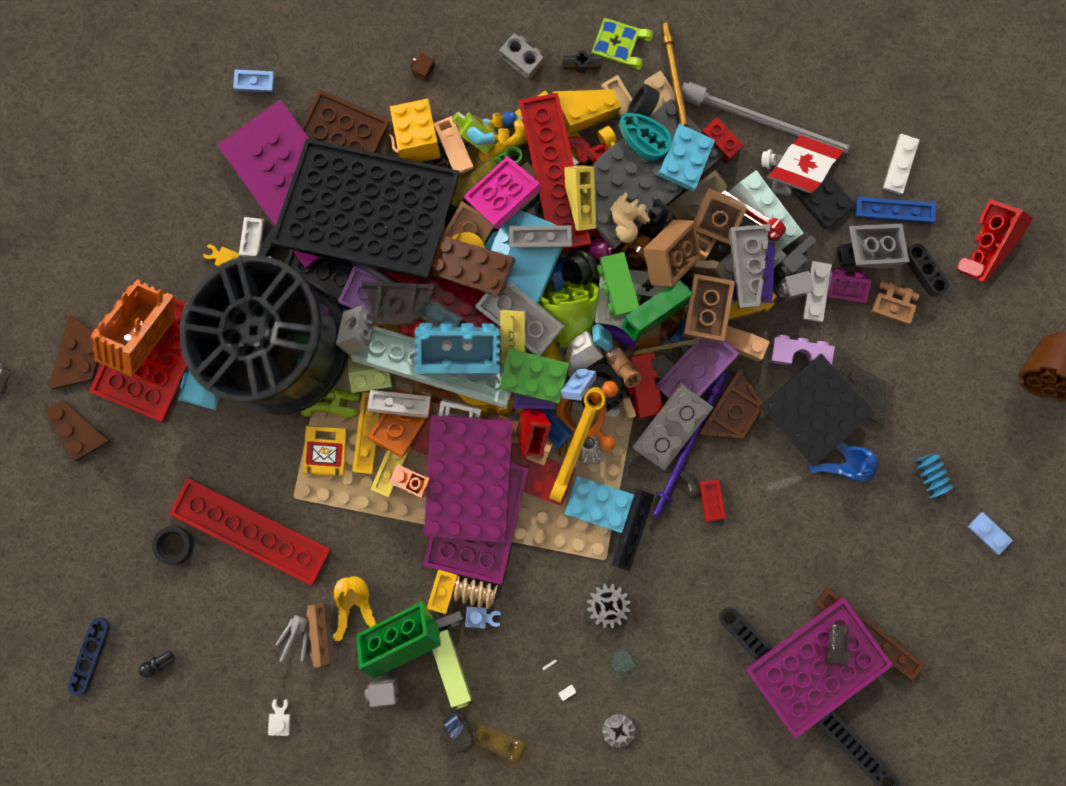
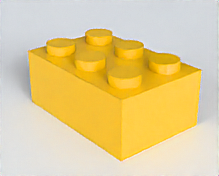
[390,99,441,162]

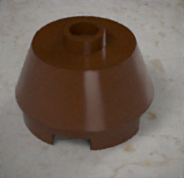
[618,234,652,272]
[635,321,668,351]

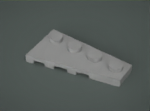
[729,224,770,309]

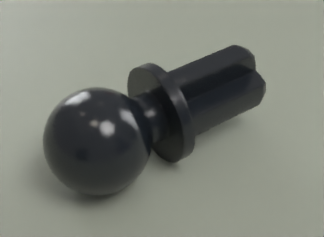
[139,650,175,678]

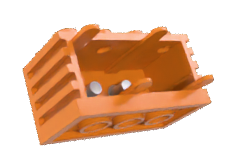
[91,279,175,377]

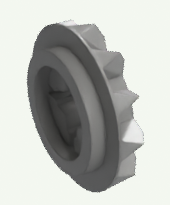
[602,714,635,748]

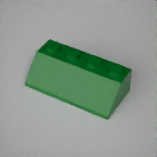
[356,601,441,678]

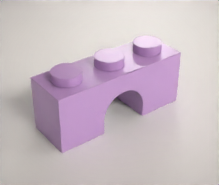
[769,335,835,366]

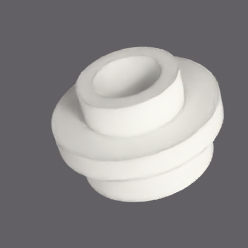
[762,150,776,169]

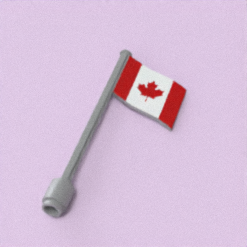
[682,82,850,193]

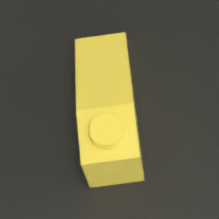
[565,165,596,231]

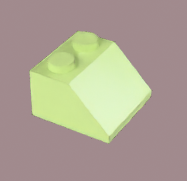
[348,354,394,393]

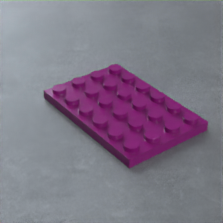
[424,414,513,543]
[423,463,529,585]
[745,597,893,739]

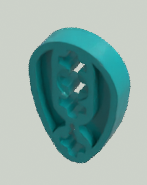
[619,113,672,161]

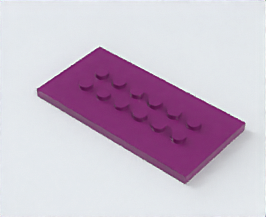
[217,99,323,269]

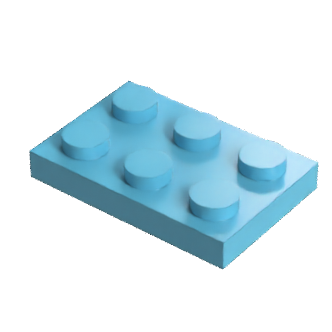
[657,124,715,192]
[564,476,634,533]

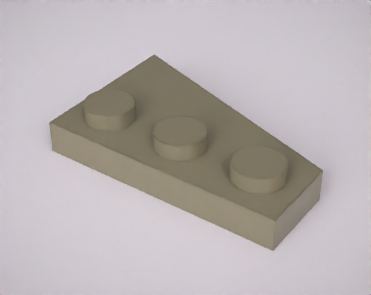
[667,170,728,221]

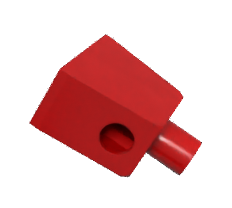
[517,409,551,456]

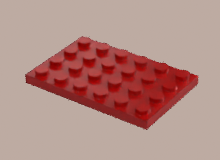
[89,298,188,423]

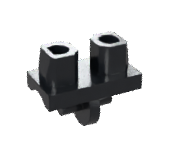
[642,198,674,237]

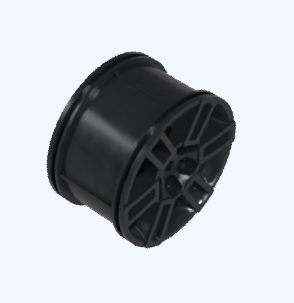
[180,256,349,415]

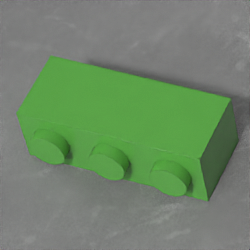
[597,252,639,321]

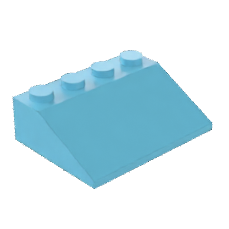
[491,210,563,304]

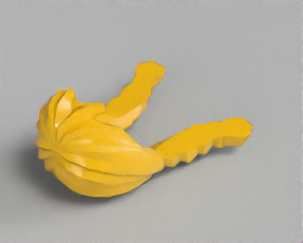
[333,576,376,641]

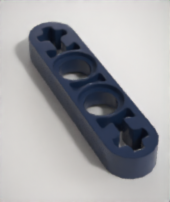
[68,618,110,696]

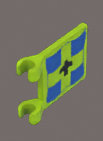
[591,18,653,70]

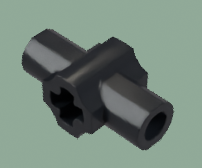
[563,50,602,73]

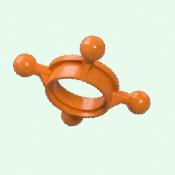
[556,381,618,452]

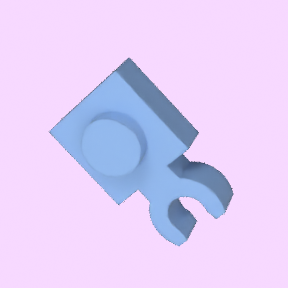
[465,606,501,628]

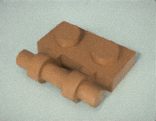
[871,281,919,325]

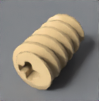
[454,576,498,610]

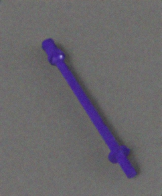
[653,372,729,518]

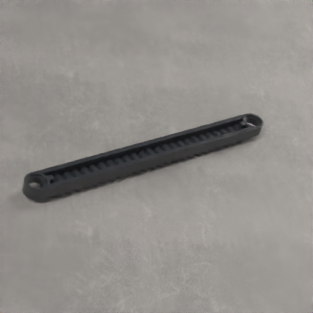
[719,607,900,786]

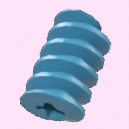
[914,454,953,498]

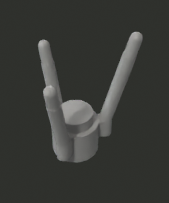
[276,615,310,662]

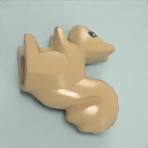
[610,192,650,243]

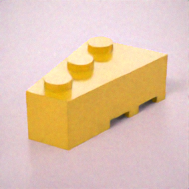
[552,90,622,135]

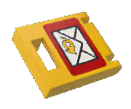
[303,426,348,477]

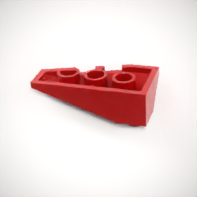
[967,199,1033,283]

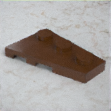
[45,400,110,462]

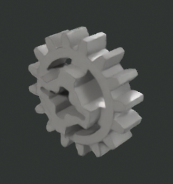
[587,584,630,628]

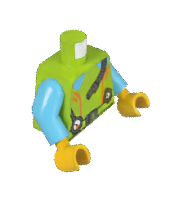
[451,112,509,155]

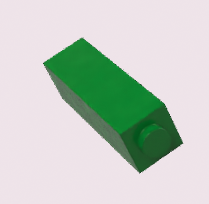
[621,280,692,341]

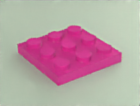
[463,156,543,230]

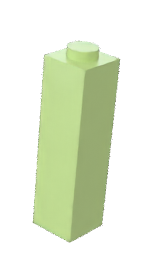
[432,628,472,709]

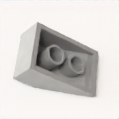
[849,224,909,269]

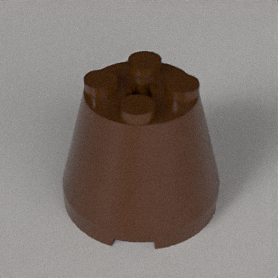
[1018,331,1066,402]

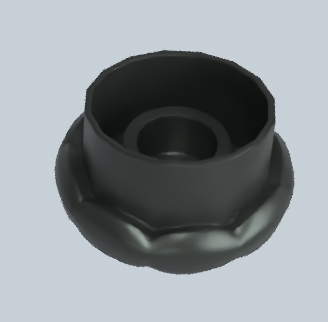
[564,249,598,285]

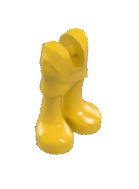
[480,119,527,164]

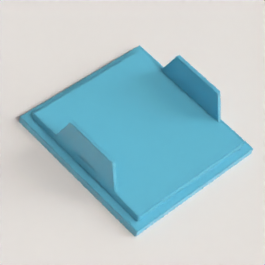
[178,369,219,410]

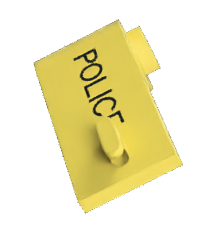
[498,310,529,366]

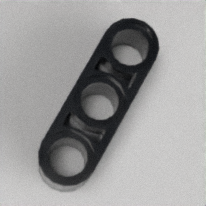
[907,243,949,297]

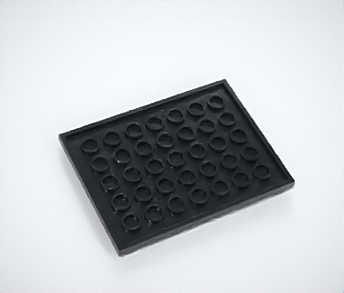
[270,138,460,280]

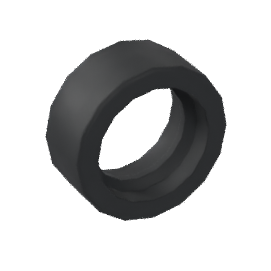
[627,84,660,117]
[152,526,194,565]

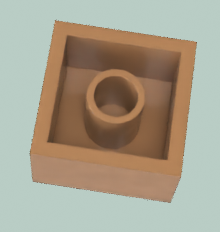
[694,188,747,245]

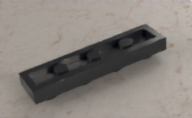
[612,488,654,571]

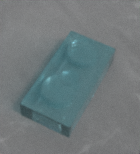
[417,298,463,327]

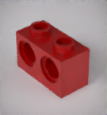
[701,117,744,164]

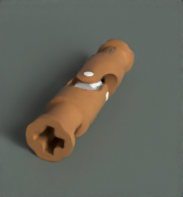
[600,339,641,388]

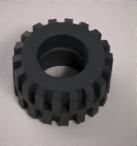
[578,360,626,413]

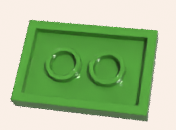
[499,349,569,403]

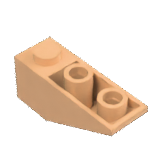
[434,116,474,174]

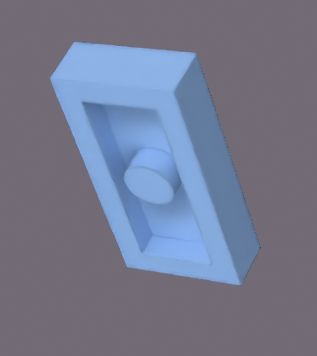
[233,70,275,93]
[561,369,597,400]
[968,512,1013,555]

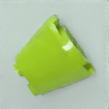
[539,280,599,347]

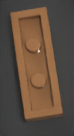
[307,603,330,667]

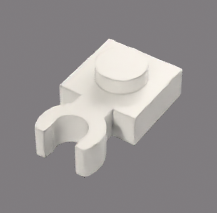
[268,699,291,736]

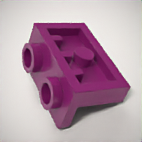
[827,268,872,303]

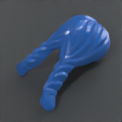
[809,441,879,482]

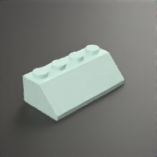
[728,170,803,250]

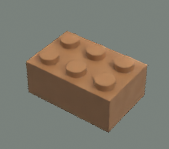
[644,220,701,287]
[682,274,735,344]

